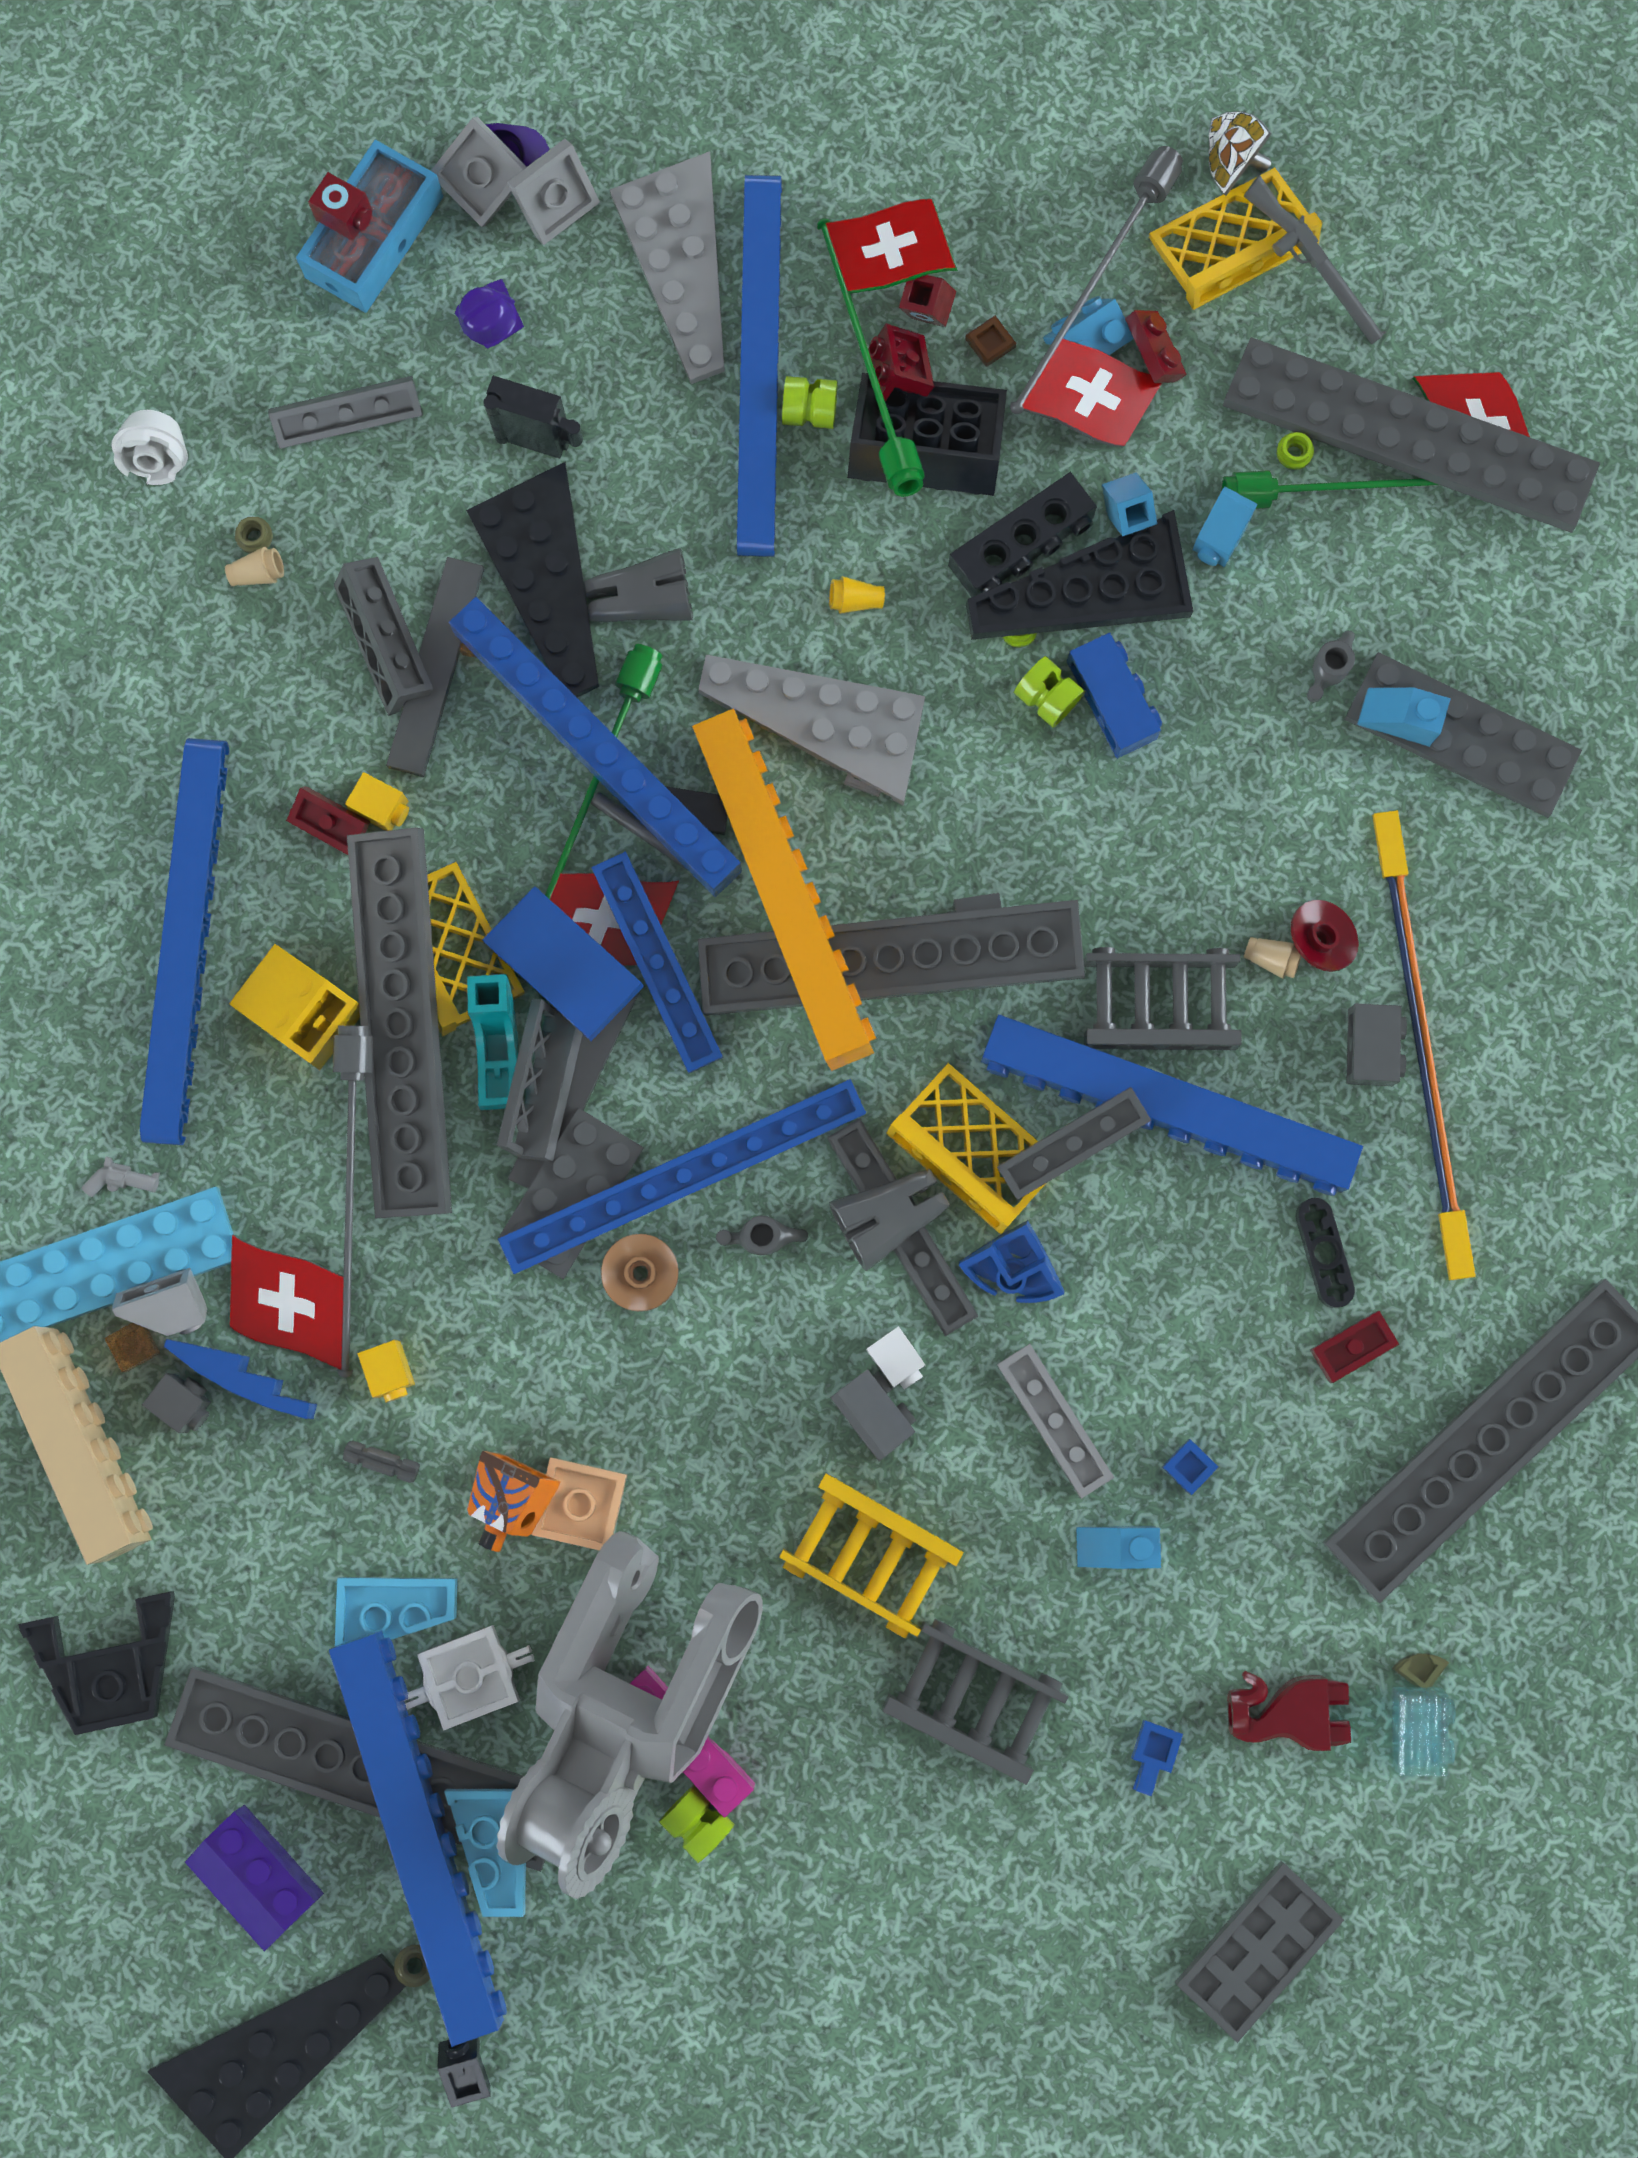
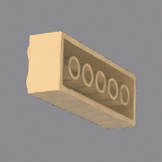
[0,1326,153,1565]

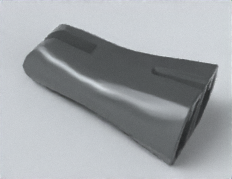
[584,548,693,622]
[829,1169,950,1271]

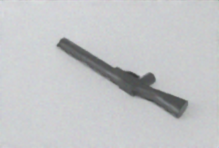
[1244,175,1386,344]

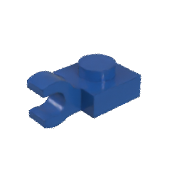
[1131,1720,1183,1796]

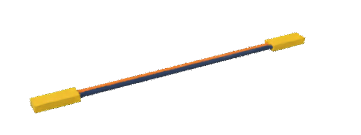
[1372,810,1476,1281]

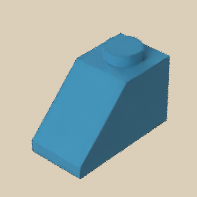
[1192,486,1258,567]
[1357,687,1451,747]
[1076,1526,1161,1569]

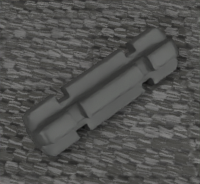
[343,1441,420,1483]

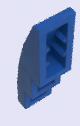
[164,1339,317,1419]

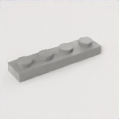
[997,1344,1114,1499]

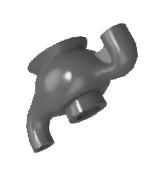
[1307,630,1355,703]
[716,1215,808,1256]

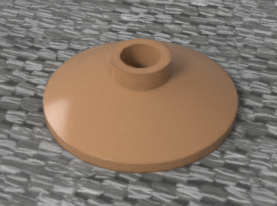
[601,1234,679,1311]

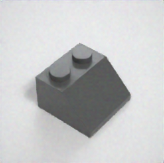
[830,1369,916,1461]

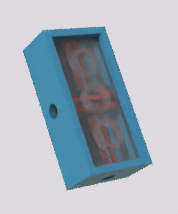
[296,140,444,313]

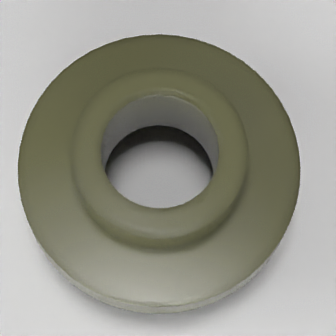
[235,517,273,553]
[394,1945,430,1987]

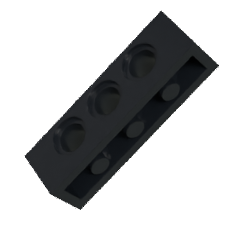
[948,471,1097,597]

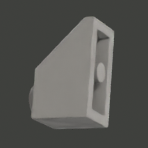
[112,1268,207,1336]

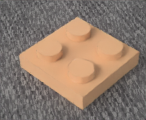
[532,1457,628,1551]

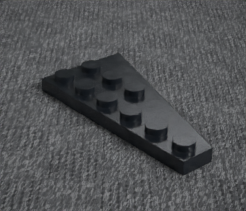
[466,462,599,698]
[966,510,1193,640]
[147,1953,406,2158]

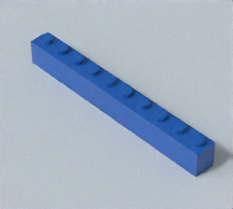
[449,597,742,897]
[981,1014,1363,1196]
[329,1630,507,2047]

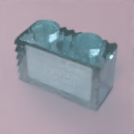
[1392,1687,1456,1777]

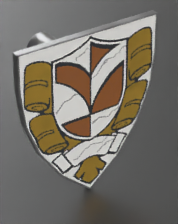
[1209,111,1272,196]

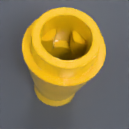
[829,576,885,614]

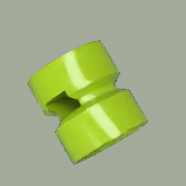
[782,376,838,429]
[1014,656,1085,728]
[659,1785,735,1863]

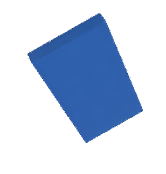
[482,886,644,1041]

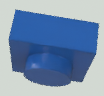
[1162,1439,1218,1495]

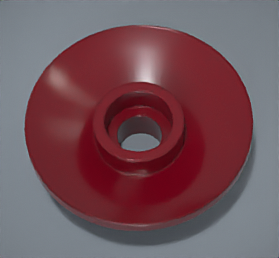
[1291,900,1359,972]

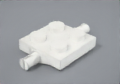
[404,1625,535,1731]

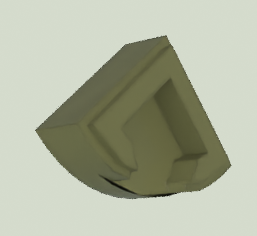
[1392,1653,1449,1694]

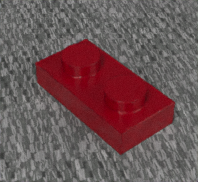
[1125,310,1187,383]
[286,786,371,855]
[1310,1311,1399,1383]

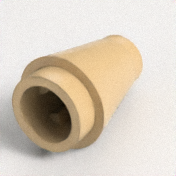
[225,547,284,587]
[1244,937,1302,979]

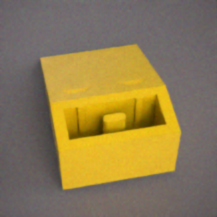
[229,944,360,1070]

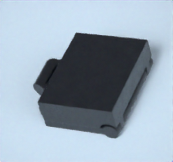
[483,375,583,459]

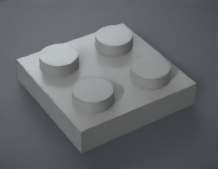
[431,116,526,227]
[507,139,600,245]

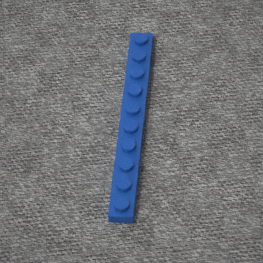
[498,1079,866,1274]

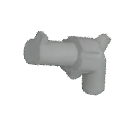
[81,1157,160,1197]

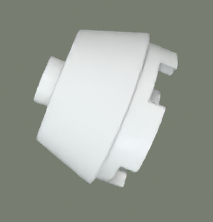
[112,410,188,485]

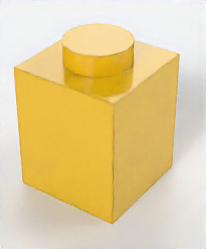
[345,772,409,831]
[357,1340,415,1403]

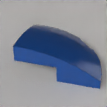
[959,1220,1065,1303]

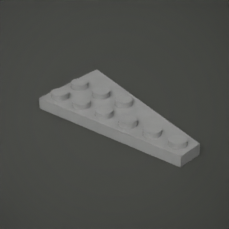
[610,151,725,384]
[698,655,925,806]

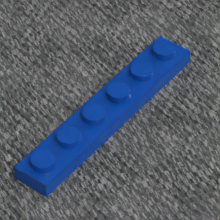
[591,851,723,1074]

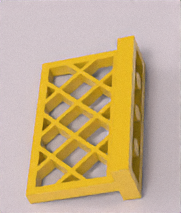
[1149,167,1322,310]
[427,862,525,1037]
[886,1063,1046,1234]

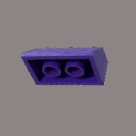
[185,1805,324,1952]

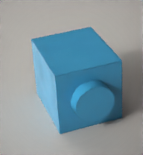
[1102,472,1157,536]

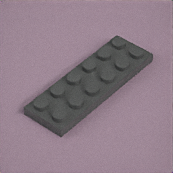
[1344,652,1582,818]

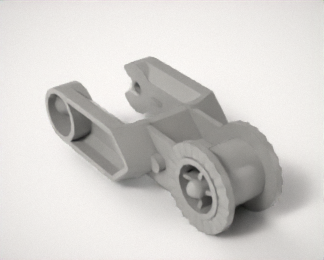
[496,1531,763,1899]

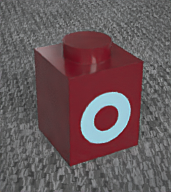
[308,172,373,241]
[899,275,957,327]

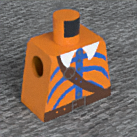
[467,1451,560,1552]

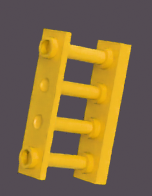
[779,1473,964,1639]

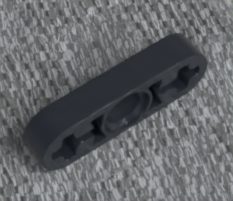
[1296,1198,1355,1308]

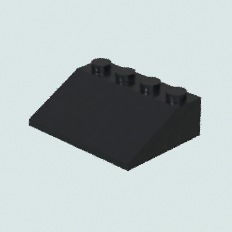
[847,372,1007,496]

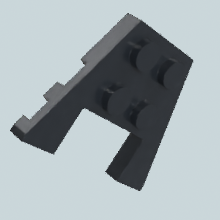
[18,1591,175,1735]

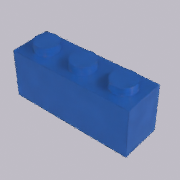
[1066,632,1162,759]

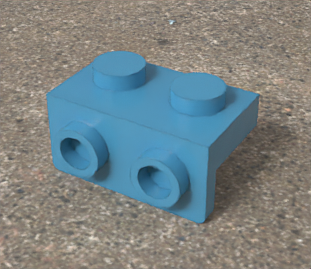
[1043,296,1134,355]

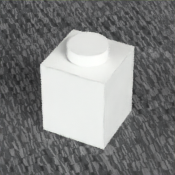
[866,1326,925,1390]

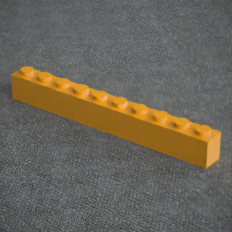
[692,708,877,1071]

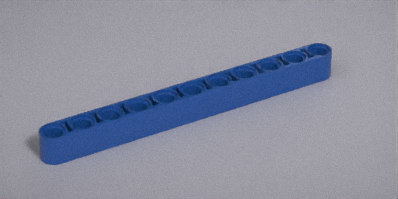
[737,175,782,557]
[140,738,229,1145]

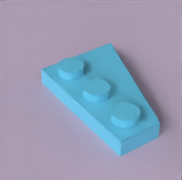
[335,1577,458,1646]
[444,1789,526,1917]

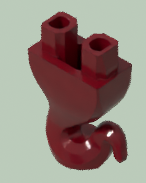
[1227,1671,1351,1751]

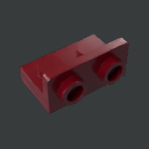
[868,323,934,401]

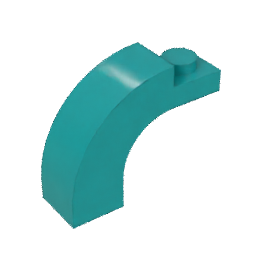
[467,974,519,1110]

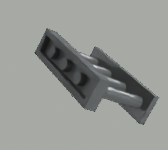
[1084,947,1242,1050]
[882,1619,1068,1785]

